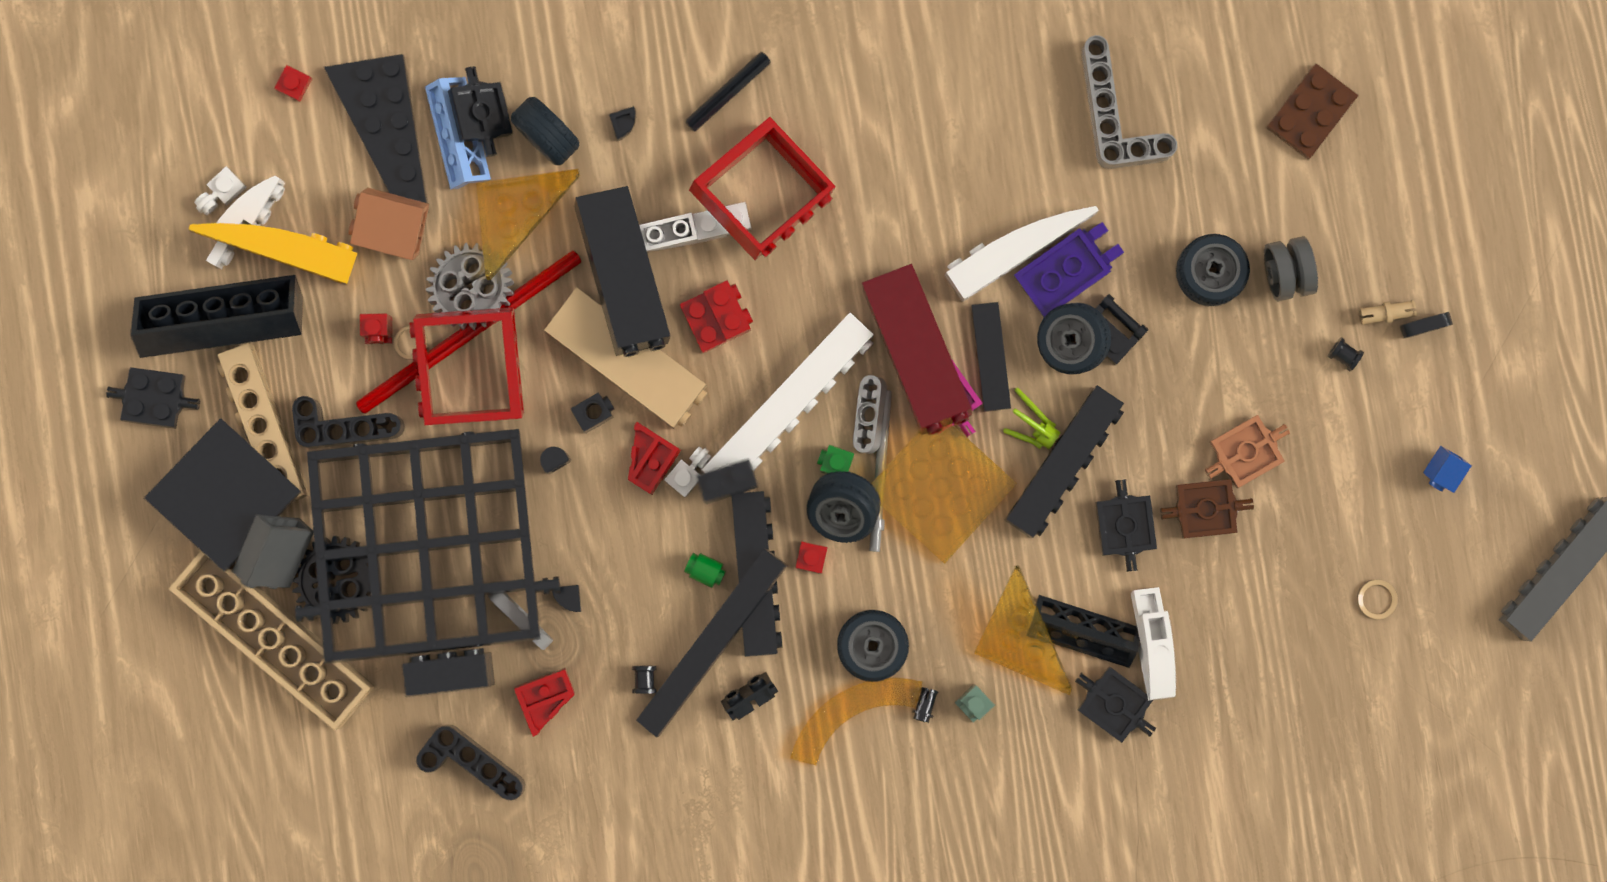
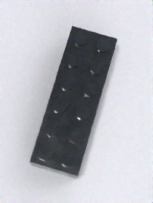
[130,275,303,358]

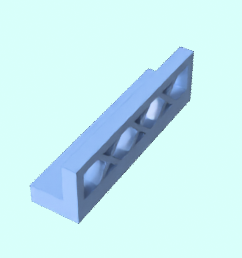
[425,77,491,189]

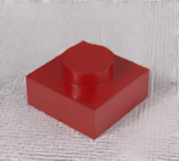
[274,65,312,102]
[796,541,828,574]

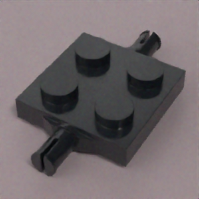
[448,66,513,157]
[106,367,200,429]
[1095,479,1157,572]
[1075,667,1156,743]

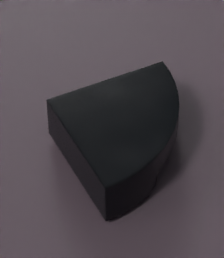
[609,106,636,141]
[552,585,582,612]

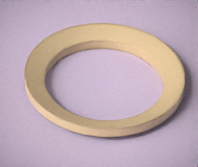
[1358,580,1398,619]

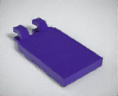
[1014,222,1124,317]

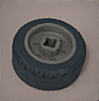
[511,97,579,165]
[1176,234,1250,306]
[1037,303,1111,375]
[806,471,881,543]
[837,610,909,682]

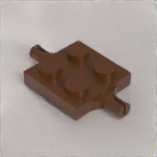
[1160,479,1254,539]

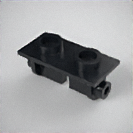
[721,672,778,721]

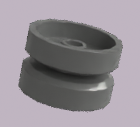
[1264,236,1318,302]

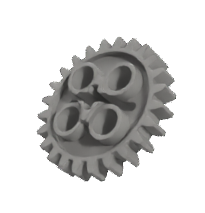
[426,243,514,330]

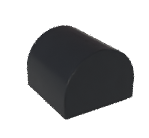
[540,446,571,474]

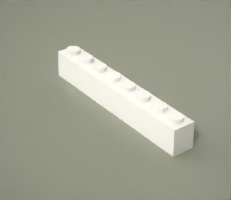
[702,313,874,473]

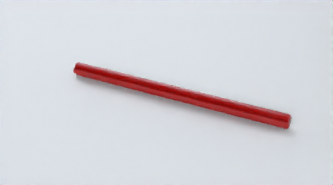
[356,250,582,414]

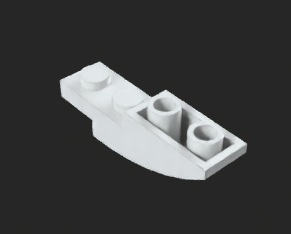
[206,176,285,269]
[639,202,752,252]
[1130,587,1176,701]

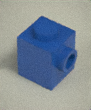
[1423,445,1472,493]

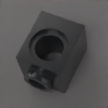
[570,392,615,434]

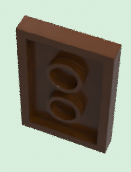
[1266,63,1359,160]

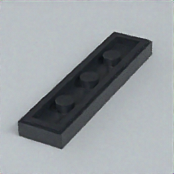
[971,302,1011,412]

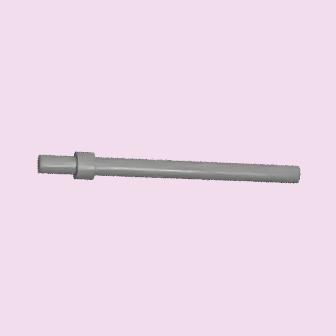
[869,390,892,552]

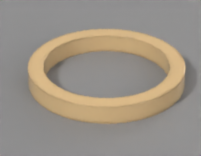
[394,326,428,360]

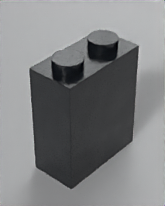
[696,459,759,504]

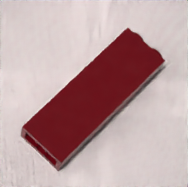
[862,264,972,435]

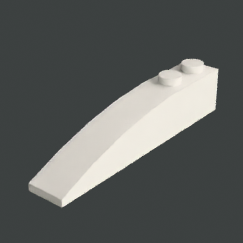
[945,206,1099,302]

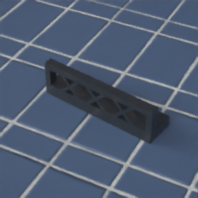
[1026,595,1140,668]

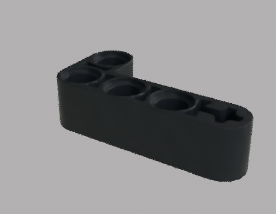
[292,396,405,448]
[416,725,525,800]

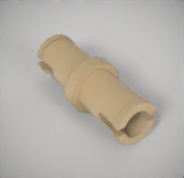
[1359,300,1417,325]

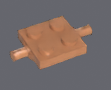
[1205,415,1290,489]

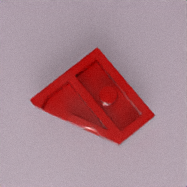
[628,422,681,495]
[514,668,575,737]

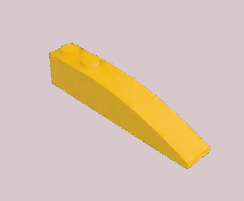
[189,223,357,285]

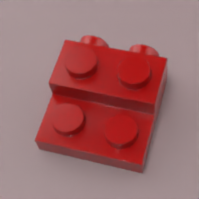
[679,280,753,353]

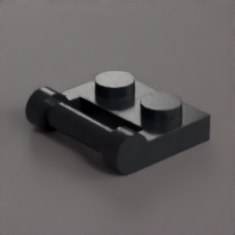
[1095,294,1149,365]

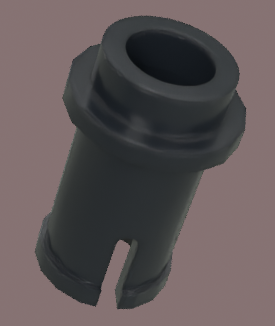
[912,687,938,723]

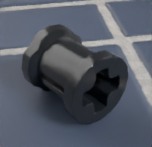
[1328,337,1364,372]
[632,666,657,694]

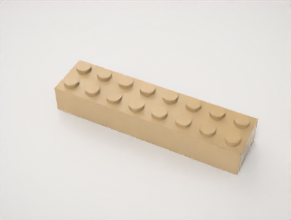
[169,551,375,730]

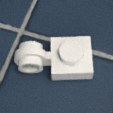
[195,167,246,215]
[665,446,712,497]

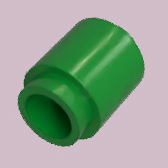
[684,553,726,588]

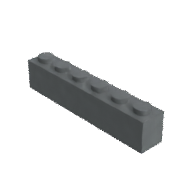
[1499,497,1607,642]

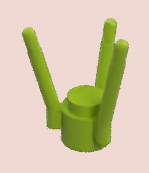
[1003,388,1061,449]

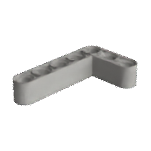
[1082,35,1177,169]

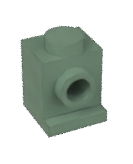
[954,684,995,723]

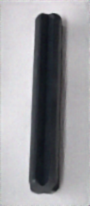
[686,52,770,131]

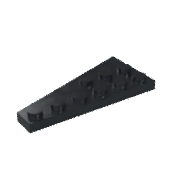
[324,54,429,213]

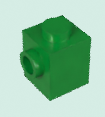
[817,445,854,474]

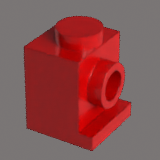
[360,313,393,344]

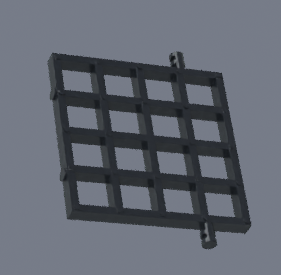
[295,429,561,664]

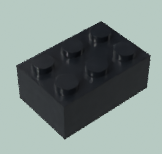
[402,648,495,697]

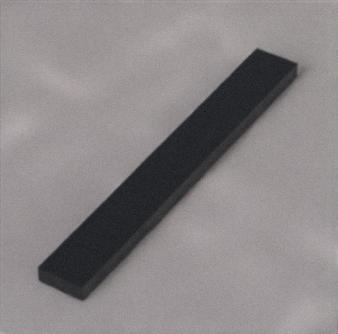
[636,549,788,737]

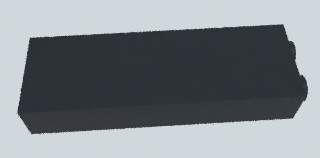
[574,186,671,357]

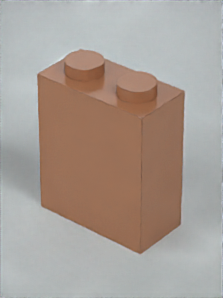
[348,187,430,260]

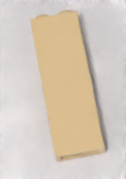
[544,287,708,429]

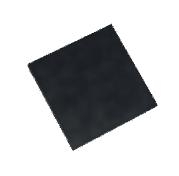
[144,418,301,572]

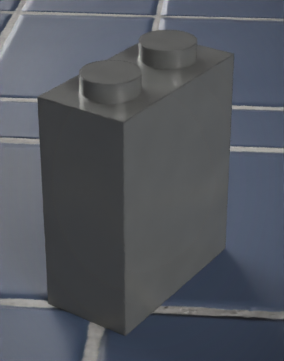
[232,515,314,589]

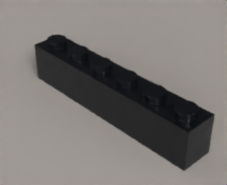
[1005,385,1124,538]
[732,491,783,657]

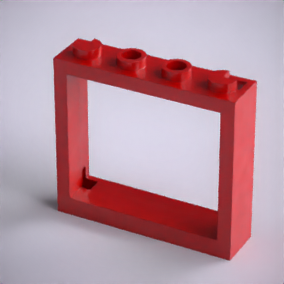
[689,117,836,260]
[410,307,524,425]

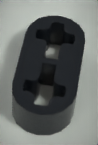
[1400,312,1453,339]

